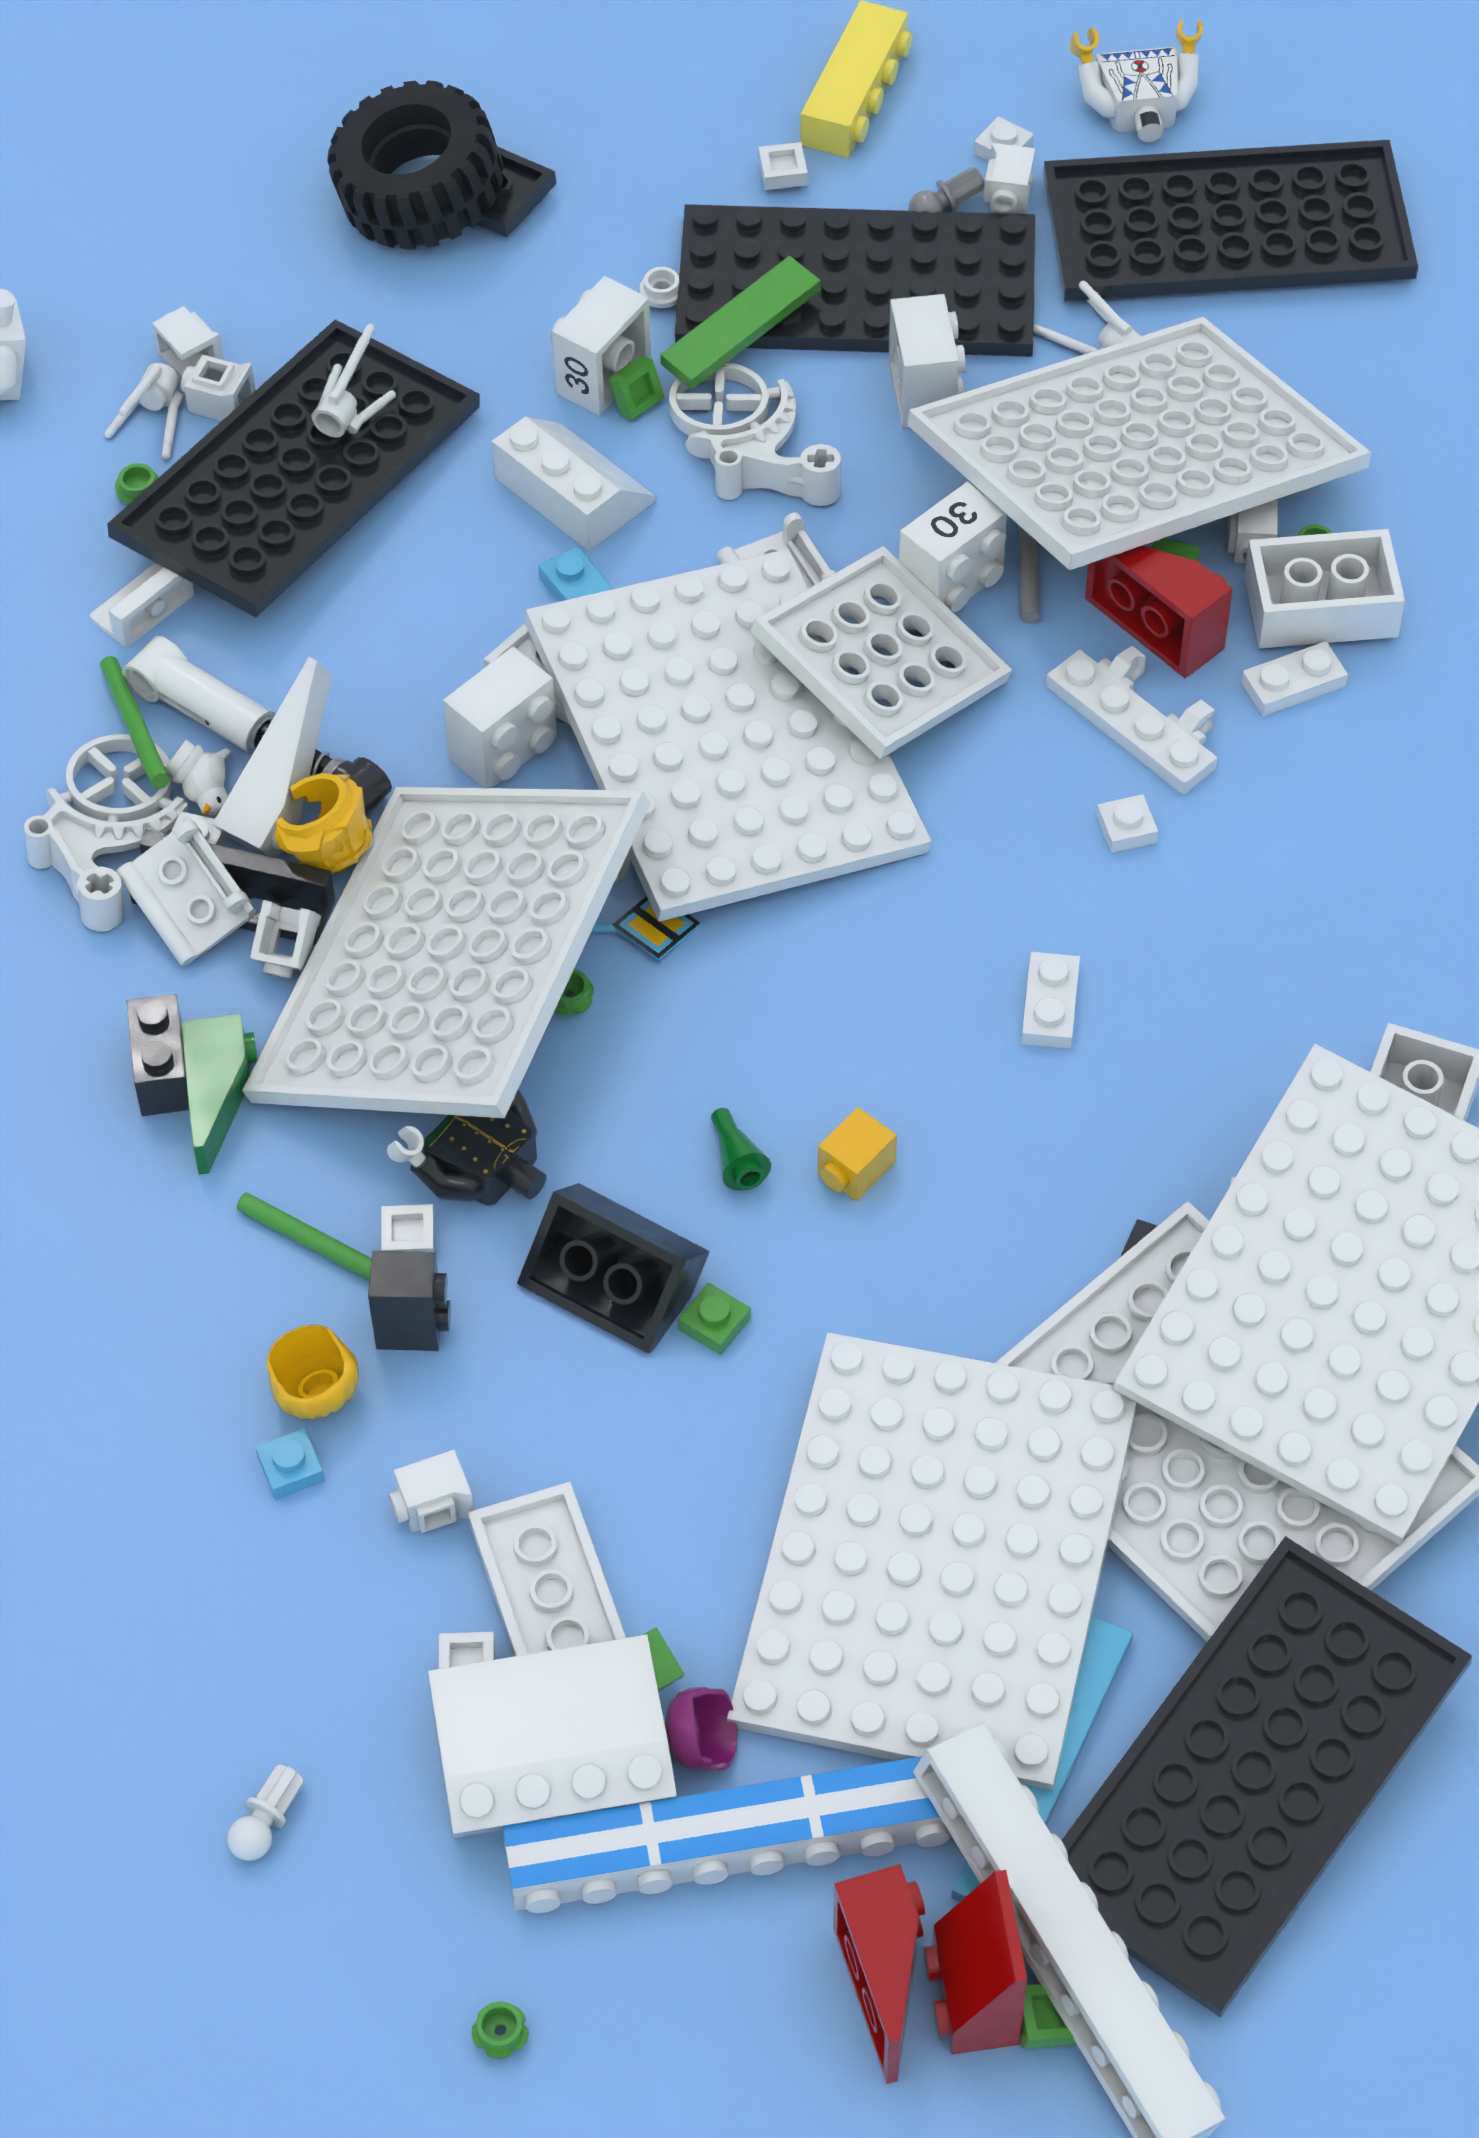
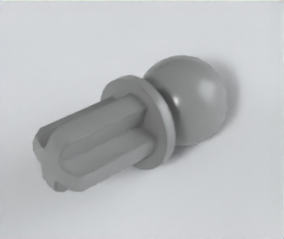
[909,167,985,213]

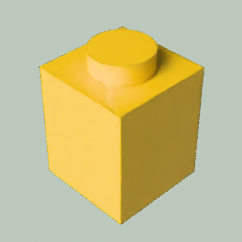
[818,1107,897,1201]

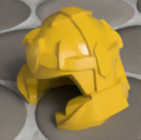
[275,773,372,875]

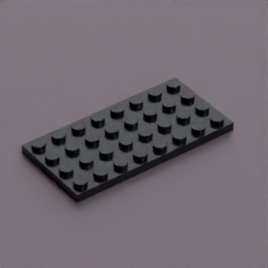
[1043,139,1418,301]
[675,204,1035,357]
[107,319,480,618]
[1061,1536,1472,2018]

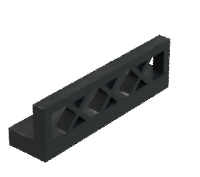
[130,829,335,945]

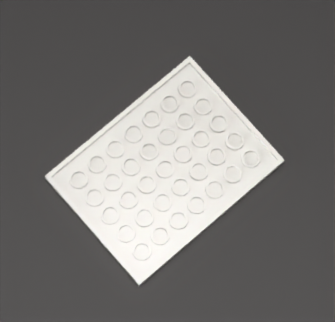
[907,317,1371,570]
[524,549,932,922]
[242,787,651,1118]
[1113,1044,1479,1545]
[995,1201,1479,1642]
[727,1332,1138,1791]

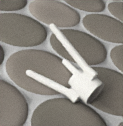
[1033,281,1141,354]
[311,324,396,438]
[104,363,184,460]

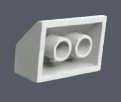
[492,416,655,551]

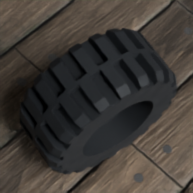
[327,80,503,250]

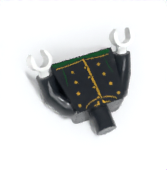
[387,1089,547,1206]

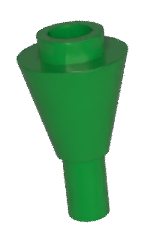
[711,1108,771,1190]

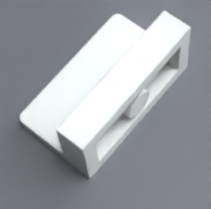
[90,564,195,648]

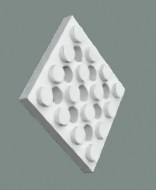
[750,546,1013,759]

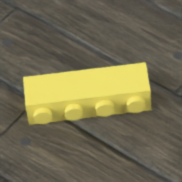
[800,0,913,158]

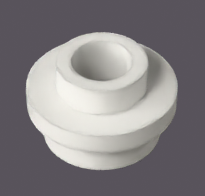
[640,267,679,308]

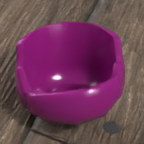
[665,1687,738,1771]

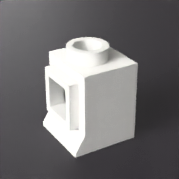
[984,143,1035,214]
[152,306,223,380]
[181,354,255,421]
[1227,499,1278,564]
[250,900,321,979]
[388,1450,474,1533]

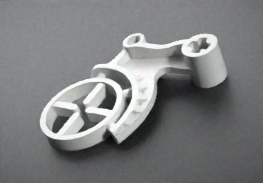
[669,363,841,506]
[24,734,188,932]

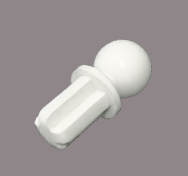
[227,1764,303,1861]

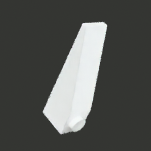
[213,657,332,859]

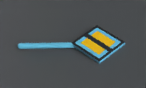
[591,896,700,962]

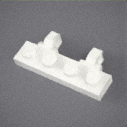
[1046,646,1218,795]

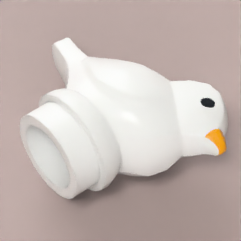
[165,740,232,817]

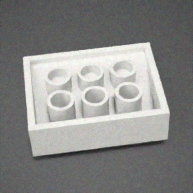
[428,1634,677,1838]

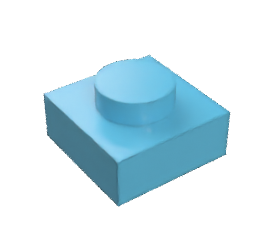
[255,1428,325,1499]

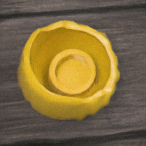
[266,1324,359,1420]

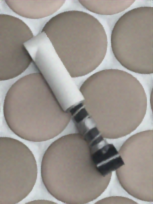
[122,636,392,817]

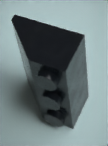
[517,1183,710,1353]

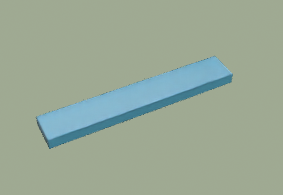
[951,1616,1133,1902]

